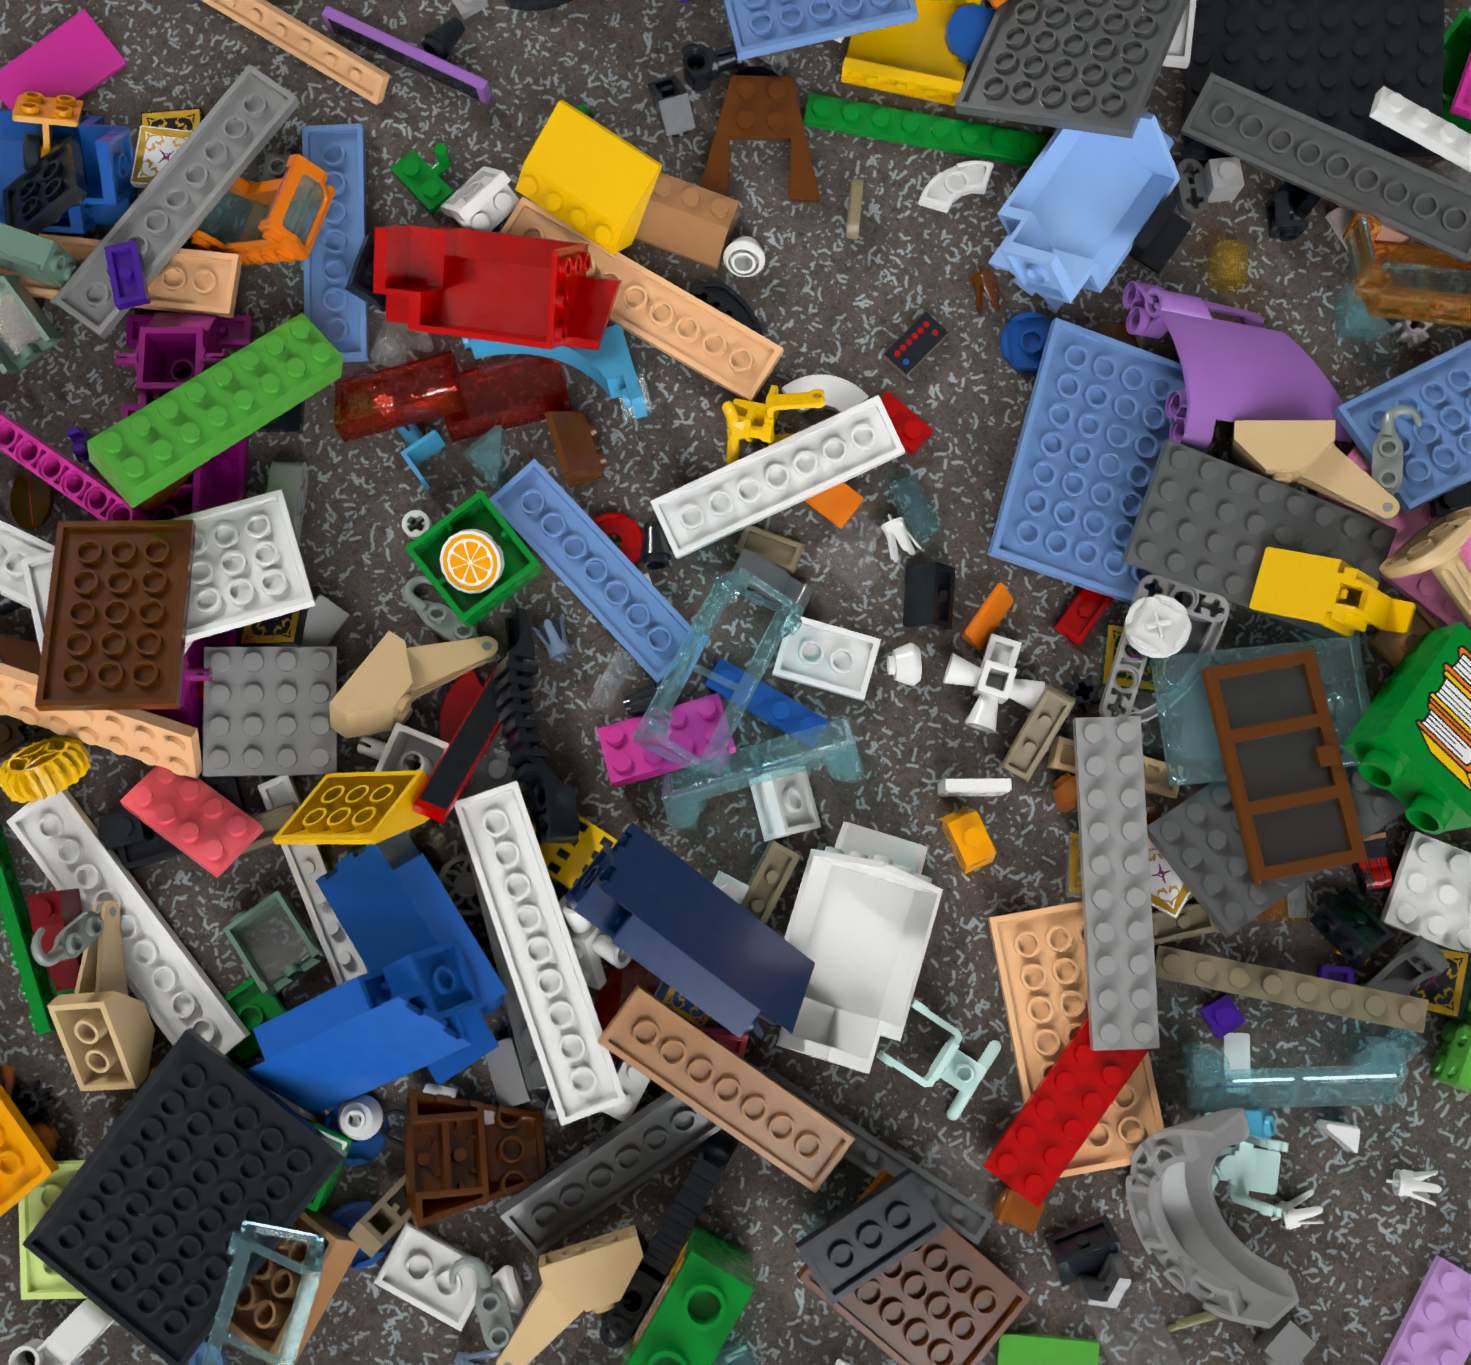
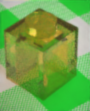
[1208,240,1248,291]

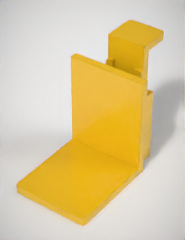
[1249,547,1416,639]

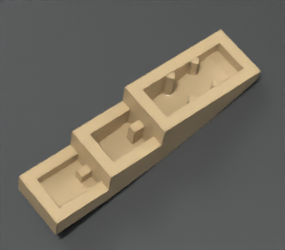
[1047,736,1183,798]

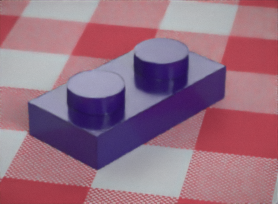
[104,240,151,310]

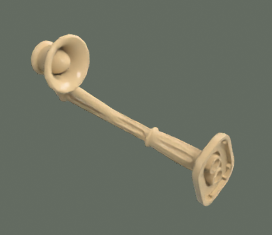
[1379,506,1471,625]

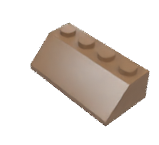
[634,172,739,270]

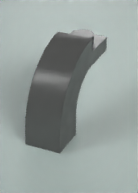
[1361,935,1450,995]

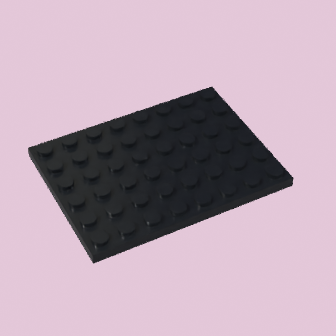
[1183,0,1444,164]
[22,1028,348,1365]

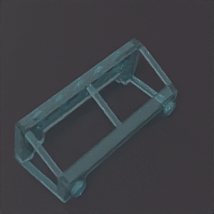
[631,568,805,778]
[662,717,867,833]
[1182,1036,1407,1110]
[201,1220,325,1365]

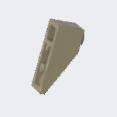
[348,1175,412,1258]

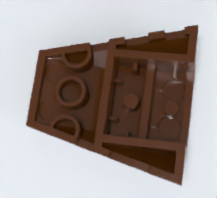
[403,1089,546,1229]

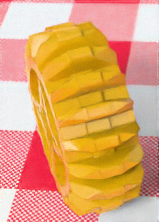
[0,735,91,803]

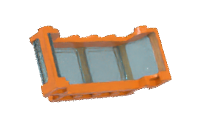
[189,154,336,266]

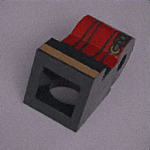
[1352,831,1392,894]

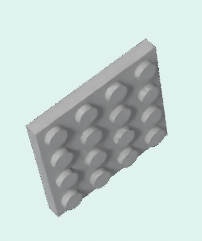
[203,646,337,777]

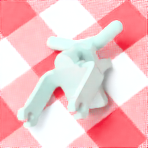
[876,998,1001,1121]
[1204,1112,1289,1217]

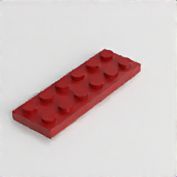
[982,1016,1150,1208]

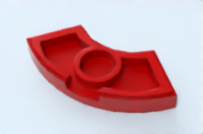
[439,670,483,744]

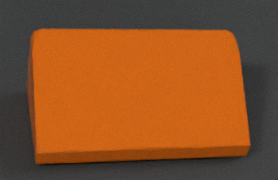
[804,482,864,529]
[961,582,1013,650]

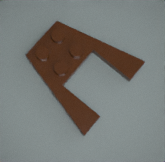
[700,75,820,202]

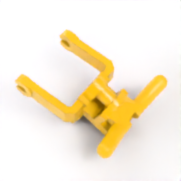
[722,385,825,465]

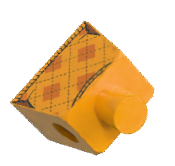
[938,806,996,875]

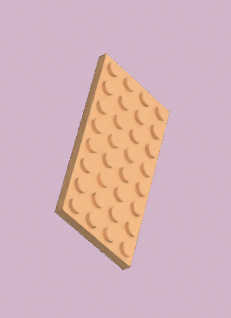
[988,901,1164,1178]

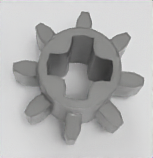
[1389,306,1433,348]

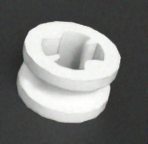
[402,510,432,540]

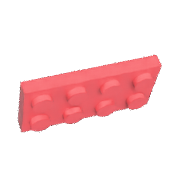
[120,766,264,878]

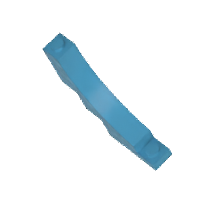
[462,323,648,419]

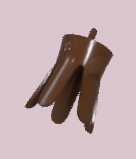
[971,267,1008,315]

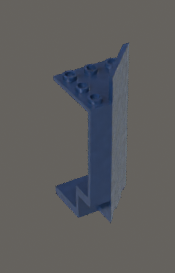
[565,822,815,1038]

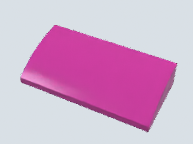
[0,9,127,110]

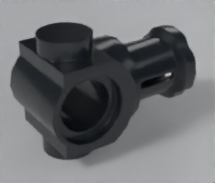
[682,42,743,92]

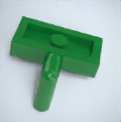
[390,143,454,215]

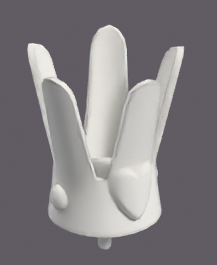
[881,514,922,563]
[1386,1169,1442,1206]
[1271,1189,1325,1230]

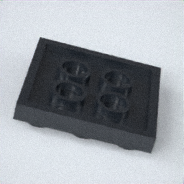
[3,135,87,236]

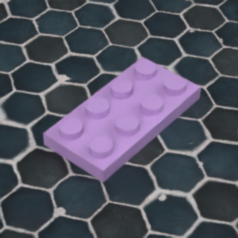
[1380,1255,1471,1365]

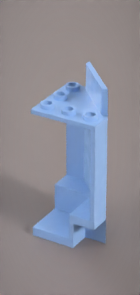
[988,112,1180,314]

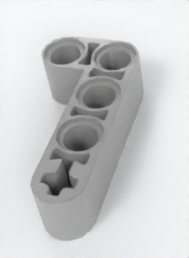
[266,462,309,546]

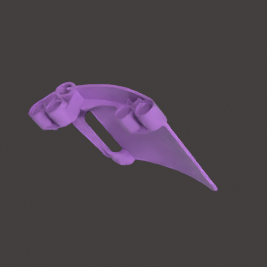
[1122,281,1352,450]

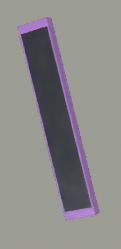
[321,6,492,104]

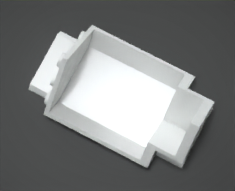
[776,822,943,1074]

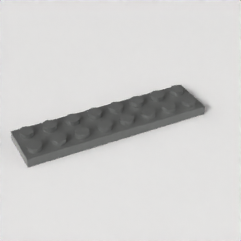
[497,1091,722,1257]

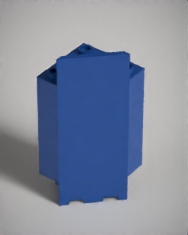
[0,110,138,234]
[316,831,508,1086]
[245,939,482,1115]

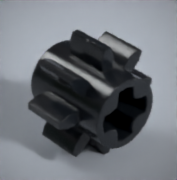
[1061,673,1101,713]
[11,1080,56,1123]

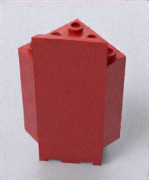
[373,224,622,351]

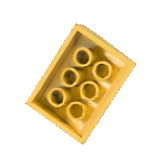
[515,100,663,255]
[272,770,430,844]

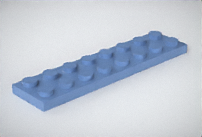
[302,123,369,362]
[489,458,704,683]

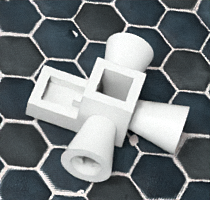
[943,633,1045,733]
[559,895,632,990]

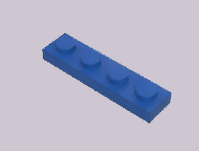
[705,658,830,750]

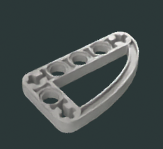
[1099,574,1230,724]

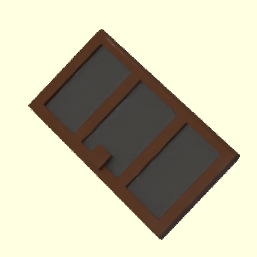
[1200,649,1368,884]

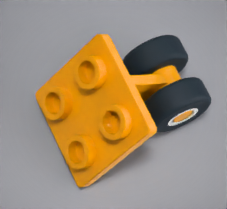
[12,91,84,171]

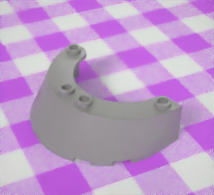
[1126,1108,1299,1329]

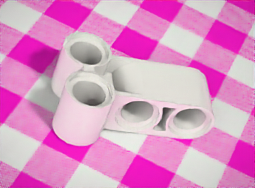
[8,1299,115,1365]

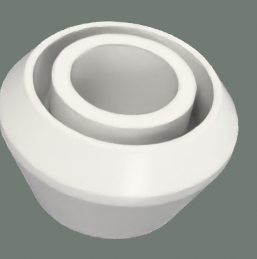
[723,236,765,277]
[887,643,922,686]
[337,1094,383,1141]
[492,1265,526,1311]

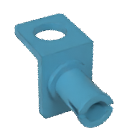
[397,418,445,490]

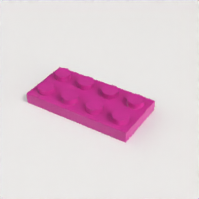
[597,693,736,789]

